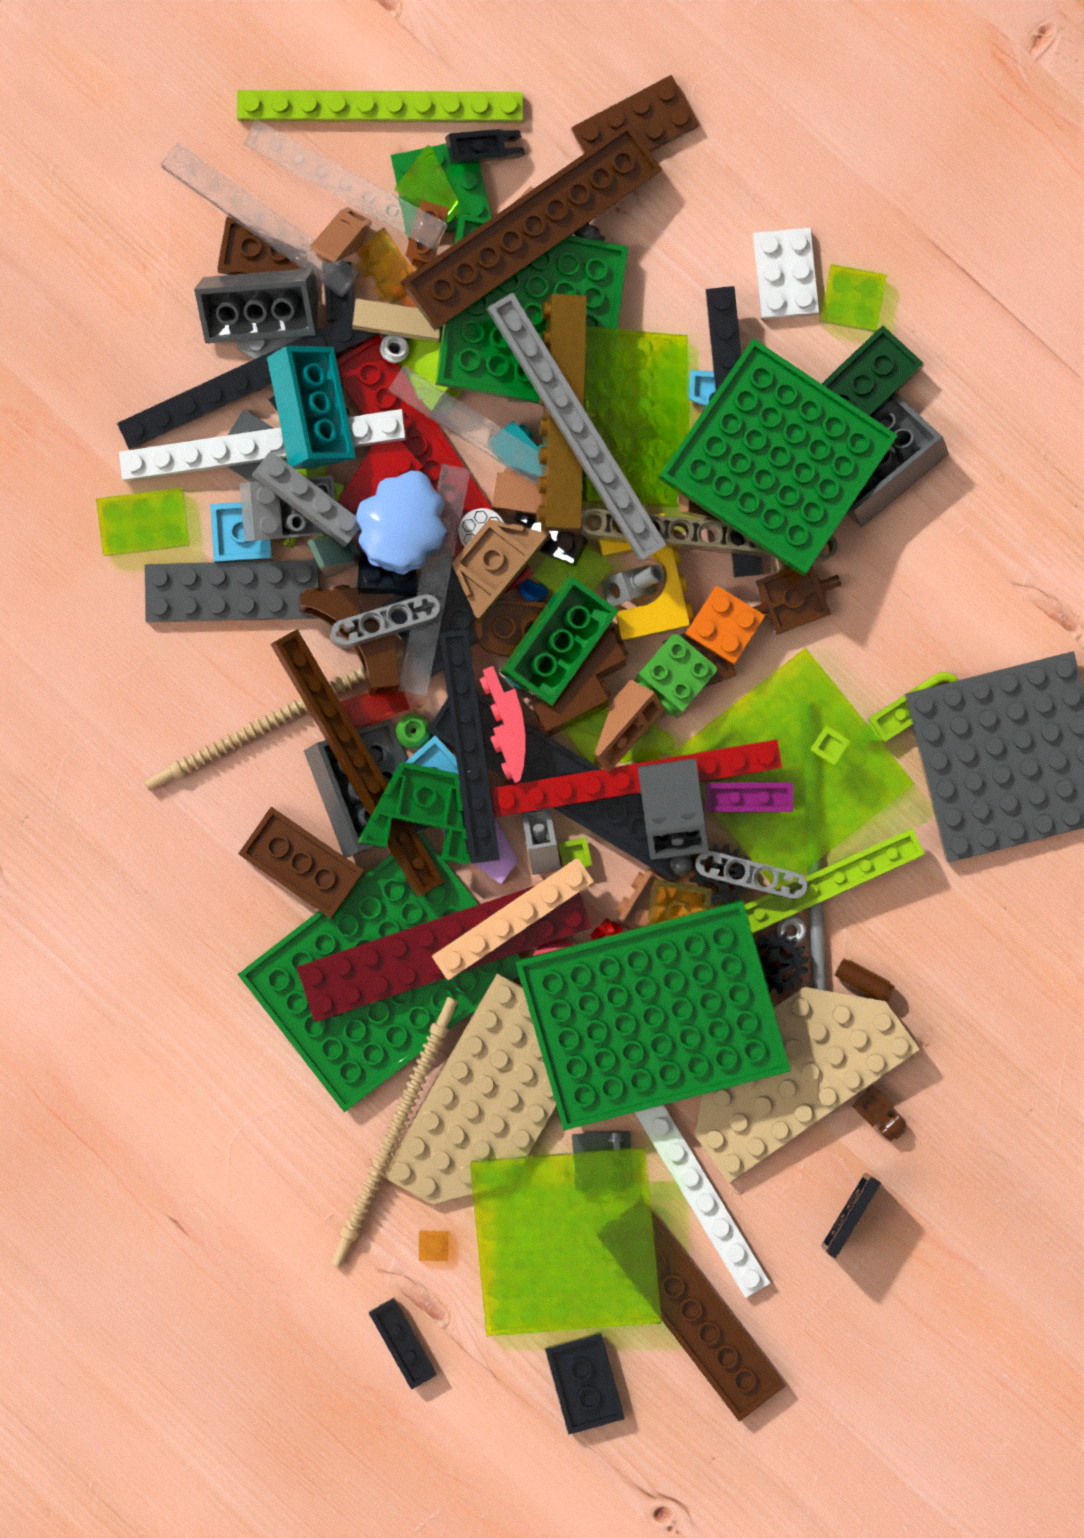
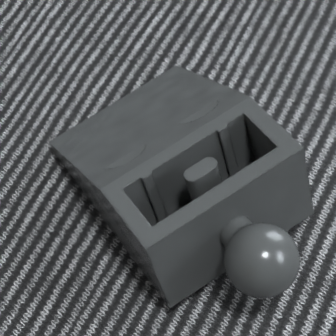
[638,758,709,876]

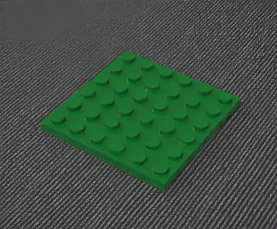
[435,213,628,416]
[658,338,898,576]

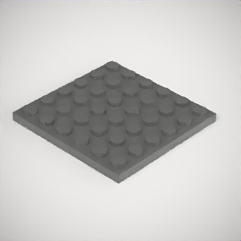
[904,651,1084,863]

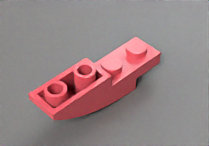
[480,666,526,784]

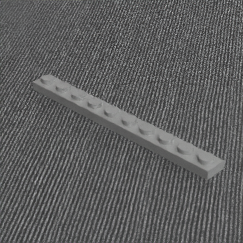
[487,293,666,561]

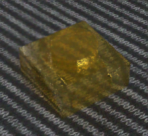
[419,1230,449,1261]

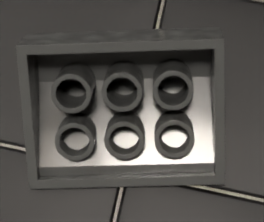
[847,394,949,528]
[304,718,429,858]

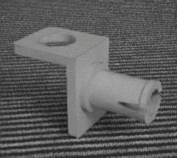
[601,564,665,607]

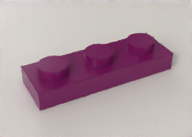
[705,782,793,812]

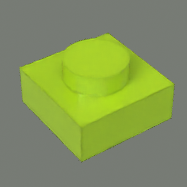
[810,725,851,766]
[558,837,592,867]

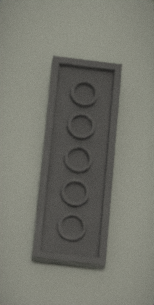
[145,560,319,623]

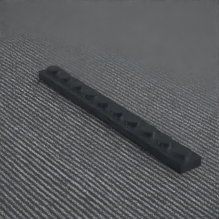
[705,286,763,577]
[117,313,380,450]

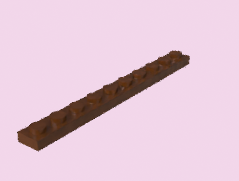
[270,629,444,898]

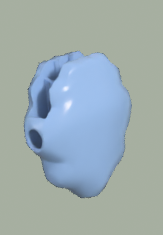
[356,471,447,575]

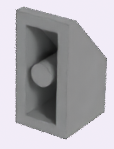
[521,808,561,875]

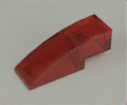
[340,682,410,729]

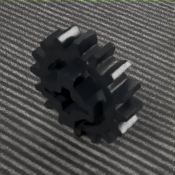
[689,844,748,906]
[755,931,809,995]

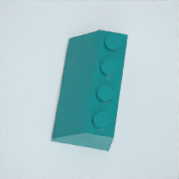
[267,346,356,469]

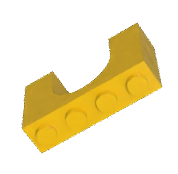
[596,512,694,642]

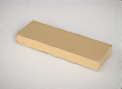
[352,299,440,342]

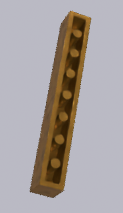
[536,294,587,532]

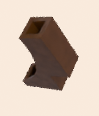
[298,585,400,696]
[533,622,629,738]

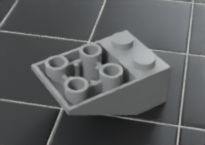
[239,476,335,541]

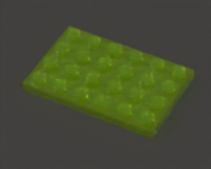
[582,327,689,507]

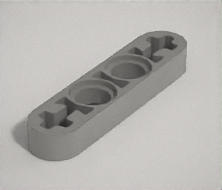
[330,594,440,649]
[695,851,807,899]

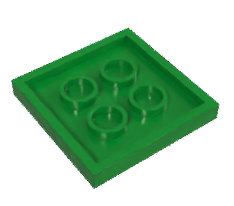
[390,143,491,241]

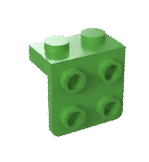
[634,634,717,718]

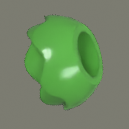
[396,713,432,749]

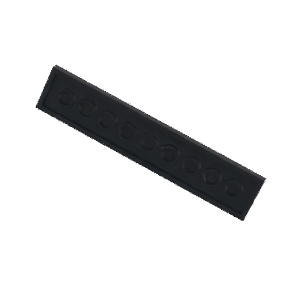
[427,694,696,882]

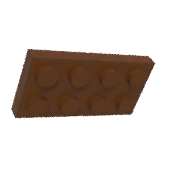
[571,74,699,154]
[238,807,366,920]

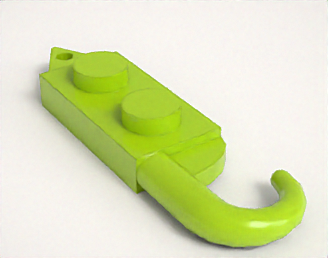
[860,672,959,743]

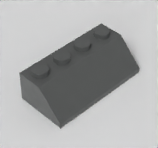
[194,268,318,344]

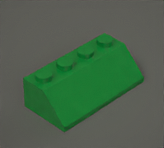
[499,576,619,706]

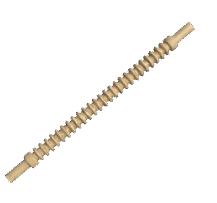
[144,648,406,791]
[331,997,458,1268]

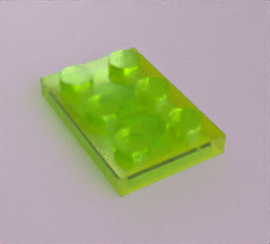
[96,488,190,557]

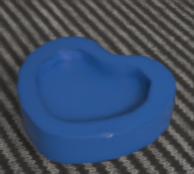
[518,579,549,602]

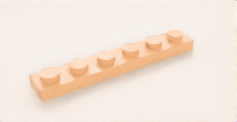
[432,858,594,980]

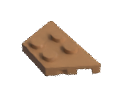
[452,519,551,621]

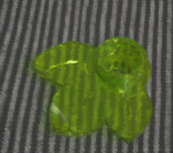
[619,721,675,763]

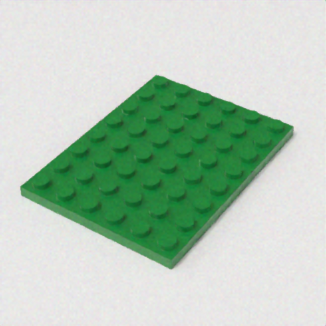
[237,831,521,1112]
[515,900,791,1131]

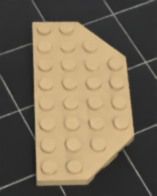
[382,973,556,1205]
[695,987,920,1184]

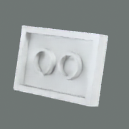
[753,228,819,320]

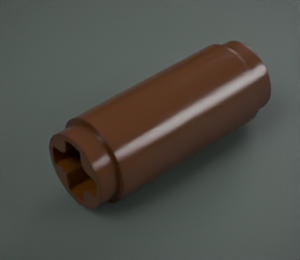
[834,958,895,1002]

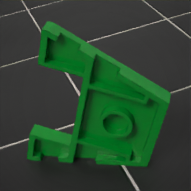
[358,762,470,865]

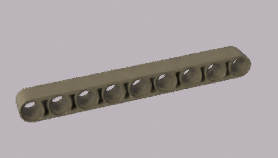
[579,509,838,563]

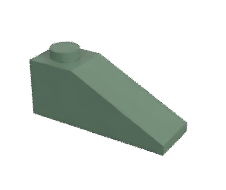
[307,537,359,579]

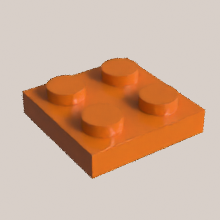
[685,585,765,665]

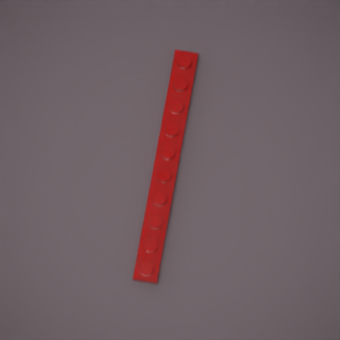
[490,739,782,817]

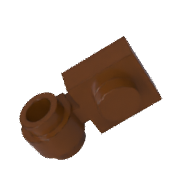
[852,1086,907,1142]

